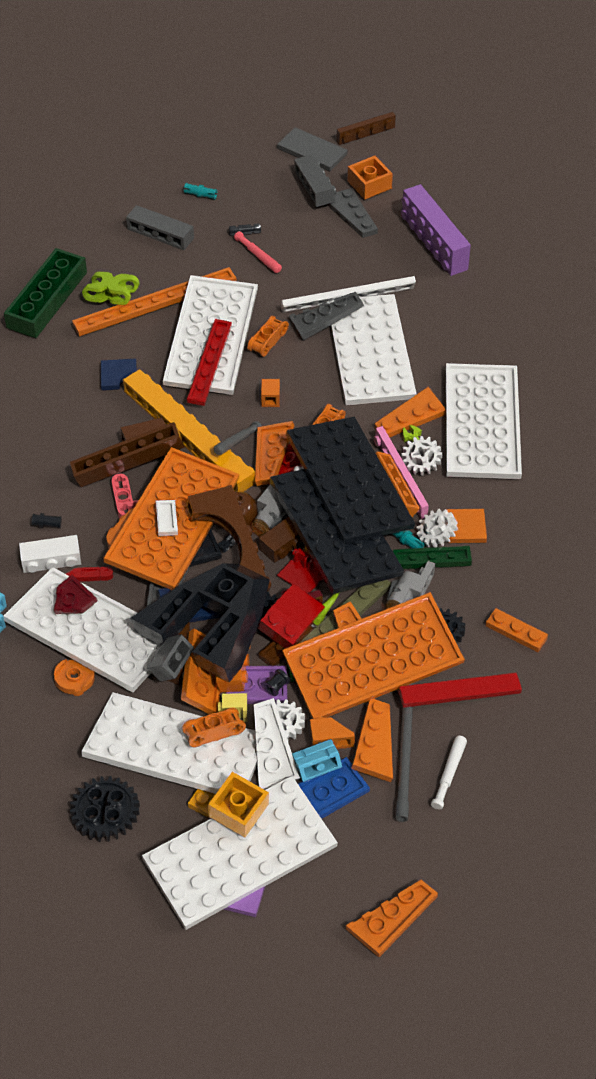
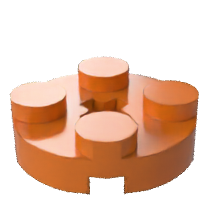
[54,659,95,696]

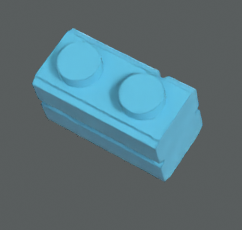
[292,739,342,782]

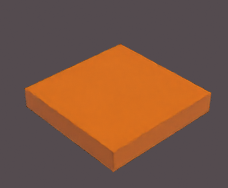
[446,509,487,543]

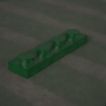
[393,546,472,569]

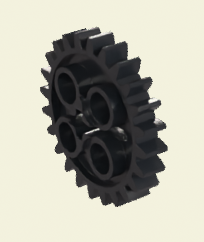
[70,776,140,842]

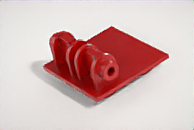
[277,548,323,593]

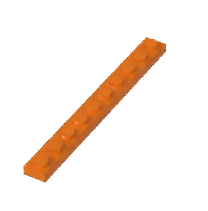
[72,267,237,336]

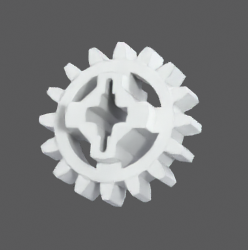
[402,436,442,476]
[417,509,458,548]
[276,699,305,740]

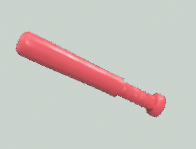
[234,231,282,273]

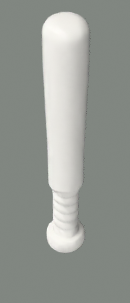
[431,735,467,810]

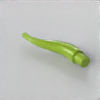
[314,592,340,625]

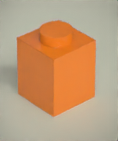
[261,379,280,407]

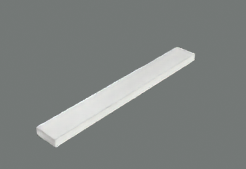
[281,276,416,313]

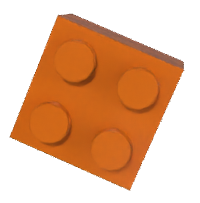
[347,156,393,200]

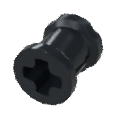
[263,669,290,696]

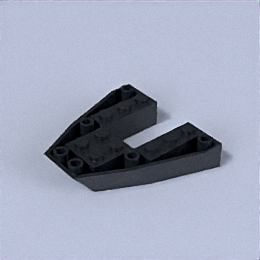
[130,563,270,682]

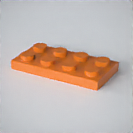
[181,628,220,714]

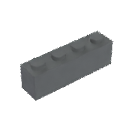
[294,155,336,207]
[126,205,194,250]

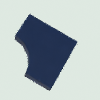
[101,359,137,390]

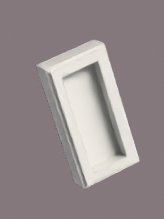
[156,500,178,536]

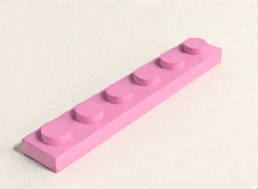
[374,426,429,519]

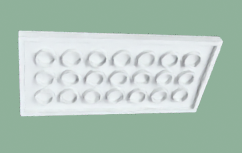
[163,275,258,395]
[327,294,417,405]
[446,363,522,479]
[3,567,161,692]
[82,692,257,794]
[142,776,338,930]

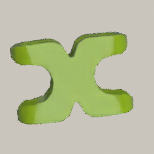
[82,272,140,305]

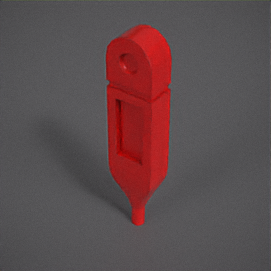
[66,567,114,582]

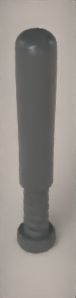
[213,421,262,455]

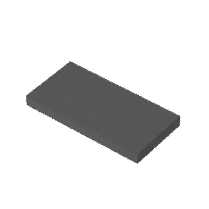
[277,127,348,171]

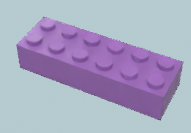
[401,184,471,276]

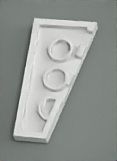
[254,698,300,790]

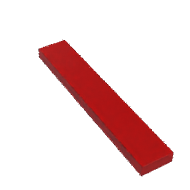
[187,319,232,406]
[398,673,522,708]

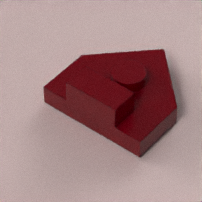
[54,575,98,614]

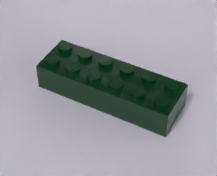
[4,248,87,338]

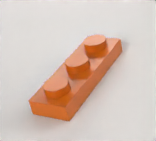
[486,608,548,652]

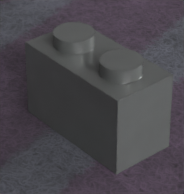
[147,634,194,682]

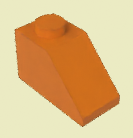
[310,717,355,749]

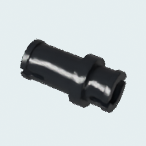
[32,513,62,528]

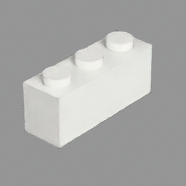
[19,535,81,573]

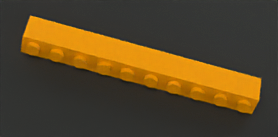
[123,369,255,492]

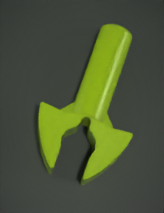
[403,425,422,443]

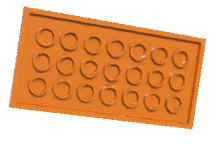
[104,447,240,590]
[282,592,465,719]

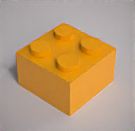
[208,772,269,837]

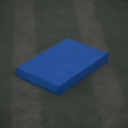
[298,757,370,819]

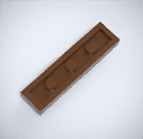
[337,112,396,145]

